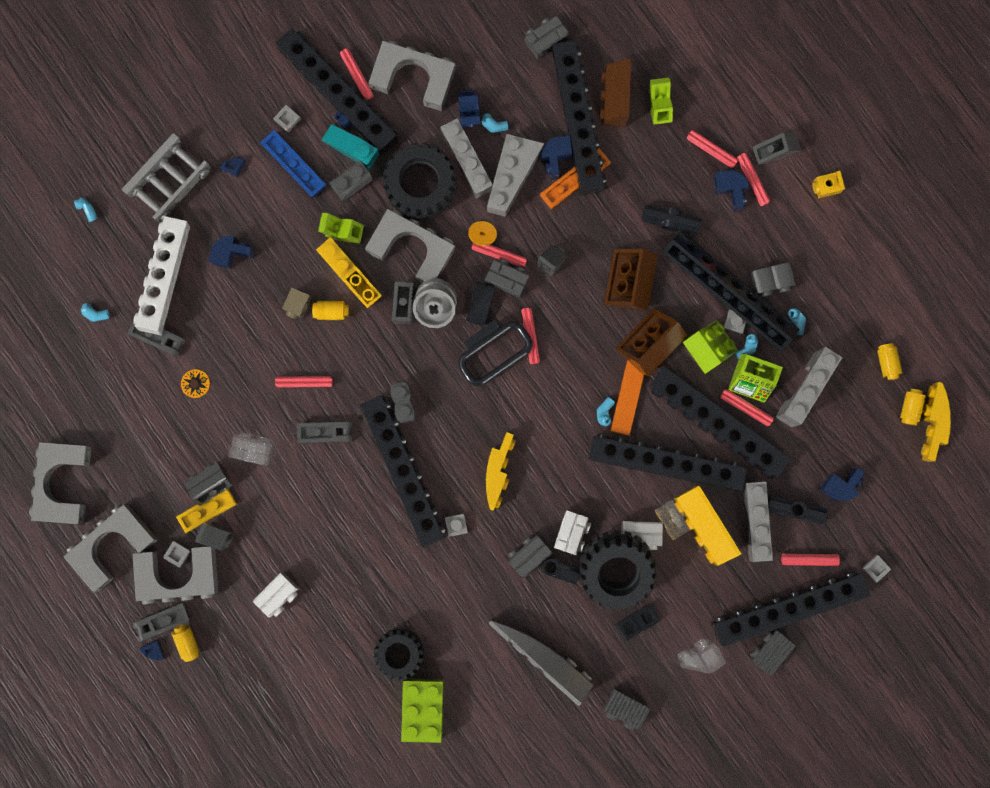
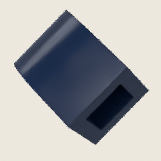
[458,90,480,127]
[541,135,572,180]
[713,170,749,212]
[208,236,255,269]
[819,468,865,501]

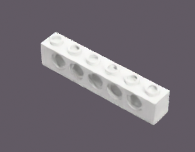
[134,216,190,335]

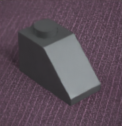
[752,132,801,165]
[537,244,567,277]
[195,523,233,550]

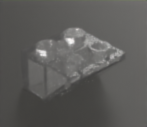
[675,639,726,674]

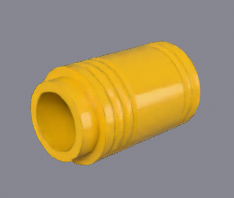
[312,301,349,320]
[877,343,903,380]
[900,389,926,426]
[171,624,200,662]

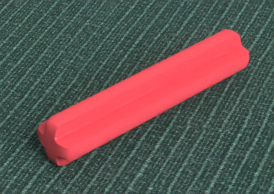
[340,48,374,100]
[687,130,738,168]
[737,153,770,206]
[472,243,527,268]
[521,308,540,364]
[275,376,333,387]
[720,389,774,426]
[781,554,840,566]

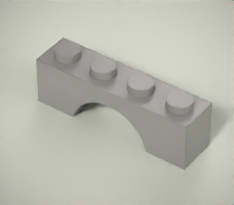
[440,118,493,199]
[743,482,773,562]

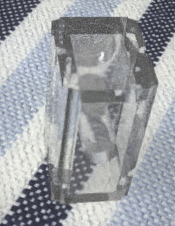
[228,432,274,466]

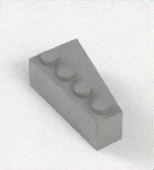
[487,134,544,217]

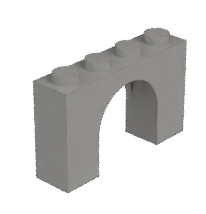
[369,41,456,111]
[365,209,455,283]
[775,347,842,427]
[29,442,92,524]
[64,504,159,592]
[133,547,218,604]

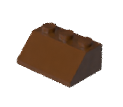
[600,59,631,127]
[604,249,658,311]
[615,308,687,377]

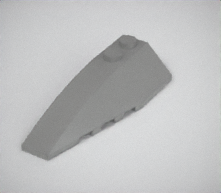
[488,619,593,706]

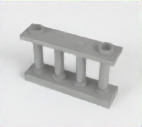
[121,133,211,223]

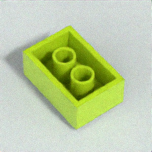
[401,678,444,743]

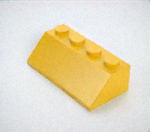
[674,486,741,566]

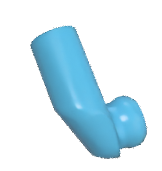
[481,114,508,133]
[74,197,98,222]
[81,303,110,322]
[788,308,806,336]
[736,334,758,360]
[597,397,615,426]

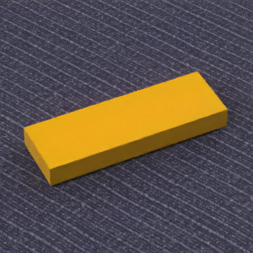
[176,488,237,534]

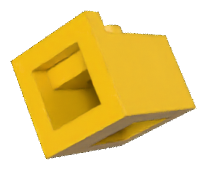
[812,171,845,199]

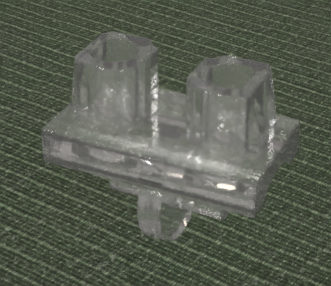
[655,500,690,540]

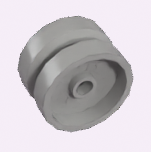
[413,278,457,328]

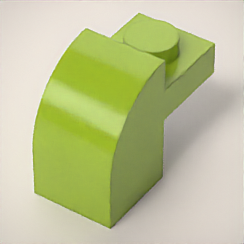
[649,78,673,125]
[318,213,364,243]

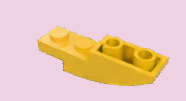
[316,237,382,308]
[921,382,951,462]
[486,432,516,511]

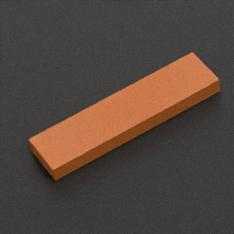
[540,148,611,210]
[610,360,644,436]

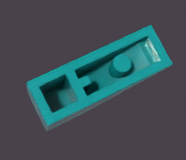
[321,124,379,170]

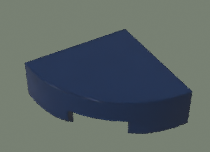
[334,112,352,130]
[219,157,246,178]
[139,640,166,660]

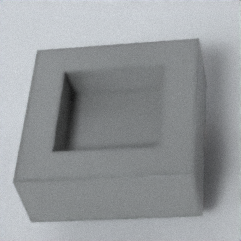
[273,105,301,133]
[724,310,746,334]
[445,514,468,537]
[163,541,191,568]
[862,555,891,583]

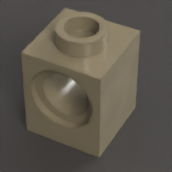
[282,288,312,320]

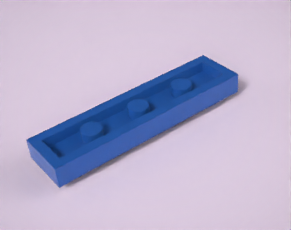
[260,130,326,199]

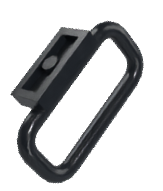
[458,320,533,386]

